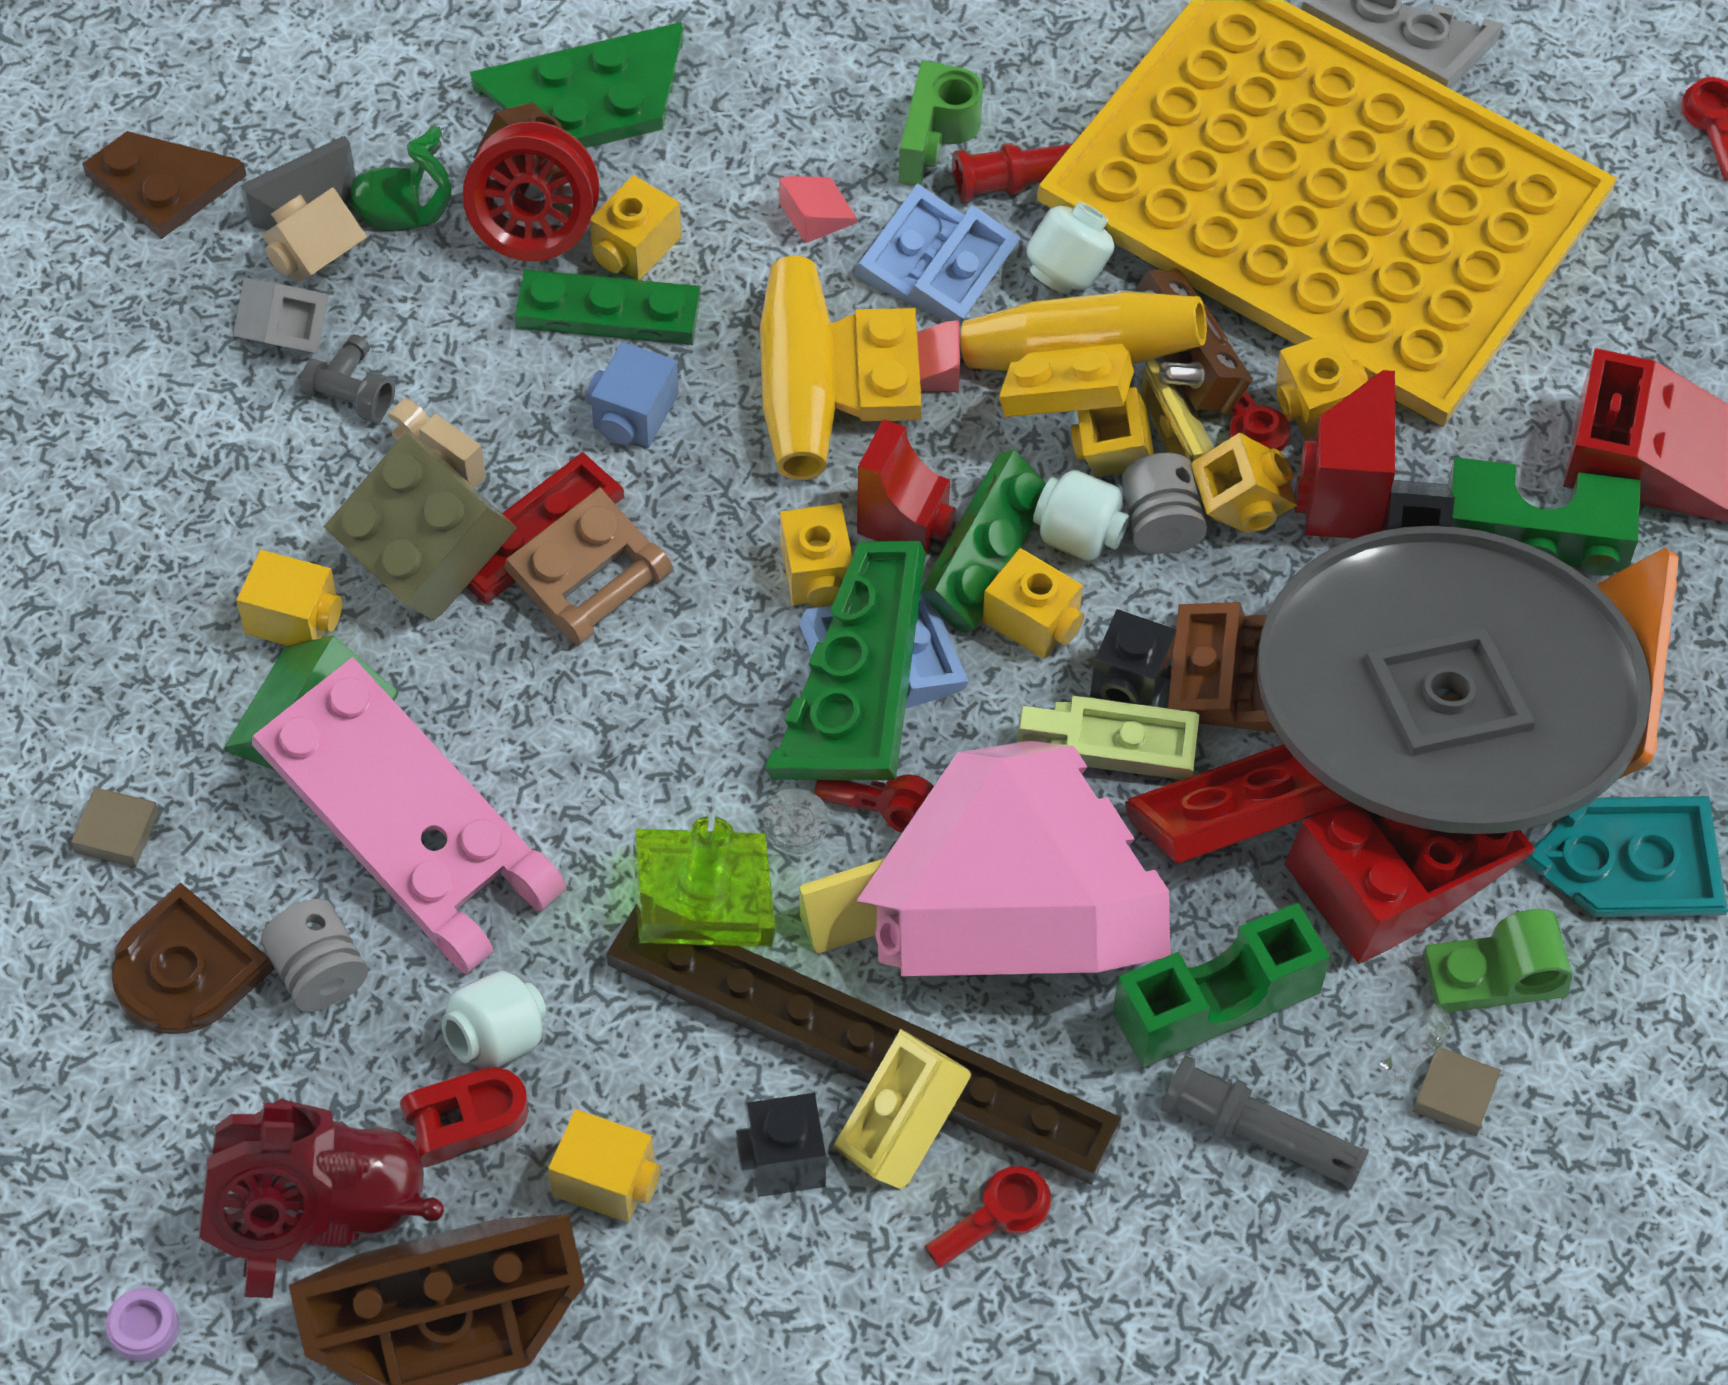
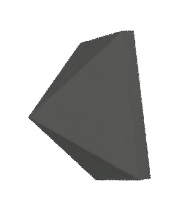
[241,135,356,230]

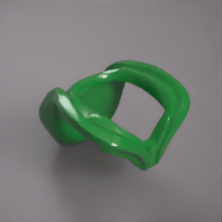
[349,126,452,231]

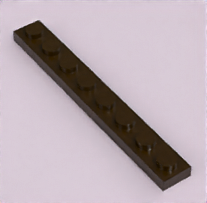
[606,901,1122,1185]

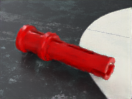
[952,143,1073,203]

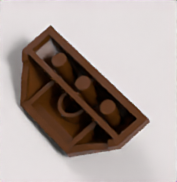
[289,1214,585,1385]

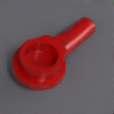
[1681,77,1728,181]
[1230,391,1291,452]
[814,774,934,833]
[924,1166,1051,1269]

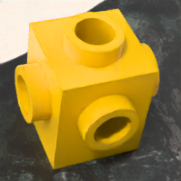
[1276,331,1368,439]
[1190,432,1297,533]

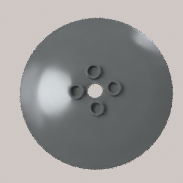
[1257,526,1651,834]

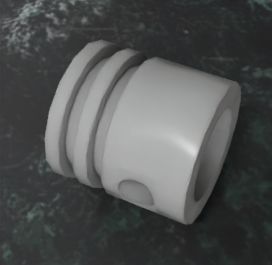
[1121,453,1207,555]
[261,899,368,1012]

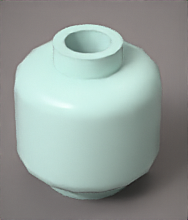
[1027,202,1115,294]
[1033,470,1130,561]
[441,971,546,1069]

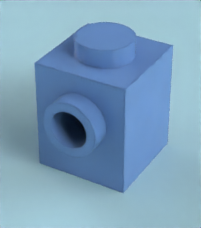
[586,341,679,448]

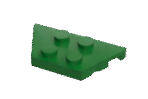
[470,22,684,148]

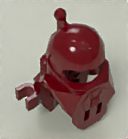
[199,1099,444,1298]

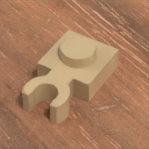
[388,398,486,488]

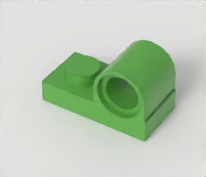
[899,60,983,185]
[1422,909,1572,1014]

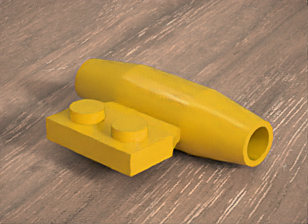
[760,256,922,480]
[960,292,1207,417]

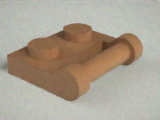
[504,488,673,646]

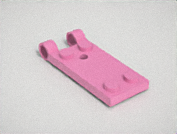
[252,657,567,974]

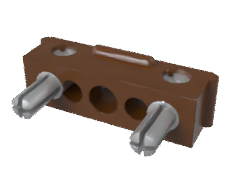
[1115,268,1253,415]

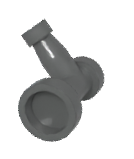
[300,334,395,424]

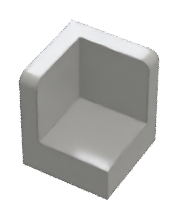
[233,277,329,353]

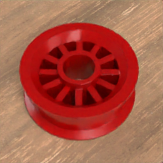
[462,122,600,262]

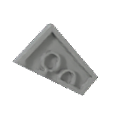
[1301,0,1504,89]

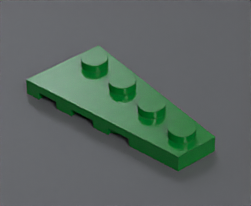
[765,541,926,780]

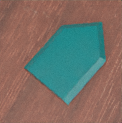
[1523,796,1728,917]

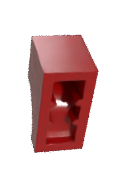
[857,419,956,557]

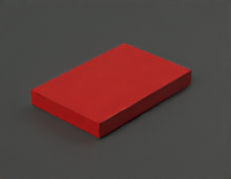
[1125,744,1350,864]

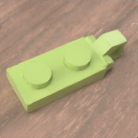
[1017,695,1199,780]

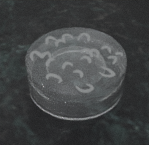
[763,788,828,855]

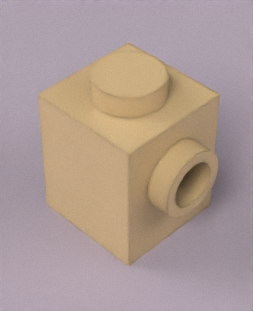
[262,187,367,283]

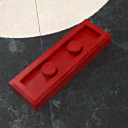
[466,452,624,605]

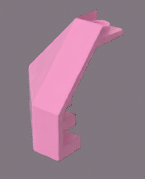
[856,741,1171,976]

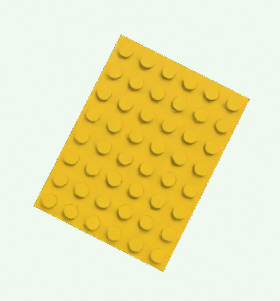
[1036,0,1617,427]

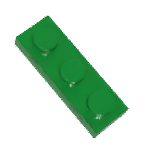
[515,269,701,345]
[920,450,1046,632]

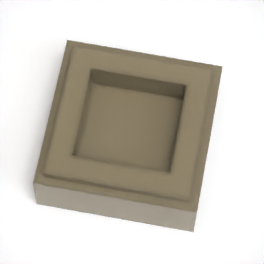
[71,787,159,867]
[1412,1046,1501,1136]

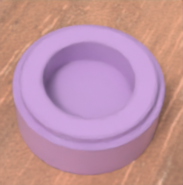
[106,1288,180,1362]

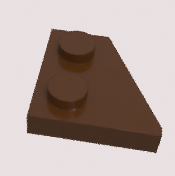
[82,131,247,239]

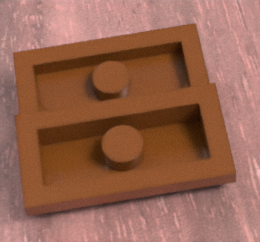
[1167,602,1276,733]

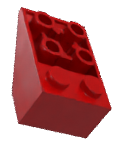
[1563,348,1728,523]
[1284,802,1535,964]

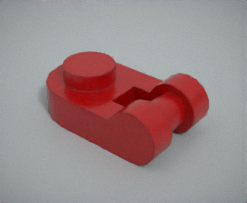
[400,1067,529,1167]

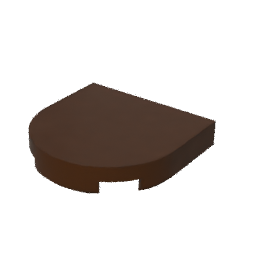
[112,882,275,1034]

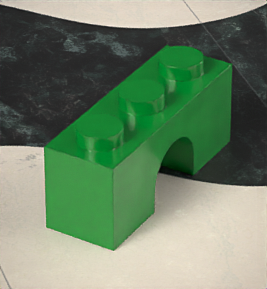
[1447,457,1641,576]
[1112,902,1330,1068]

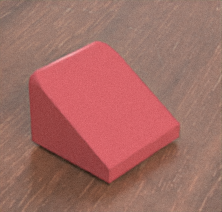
[779,176,857,244]
[917,320,960,392]

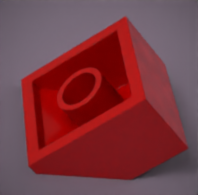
[1294,370,1395,539]

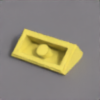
[1140,359,1214,462]
[799,858,885,954]
[832,1029,971,1189]

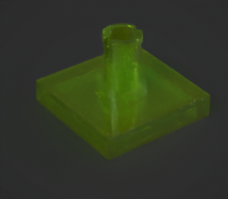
[633,816,776,947]

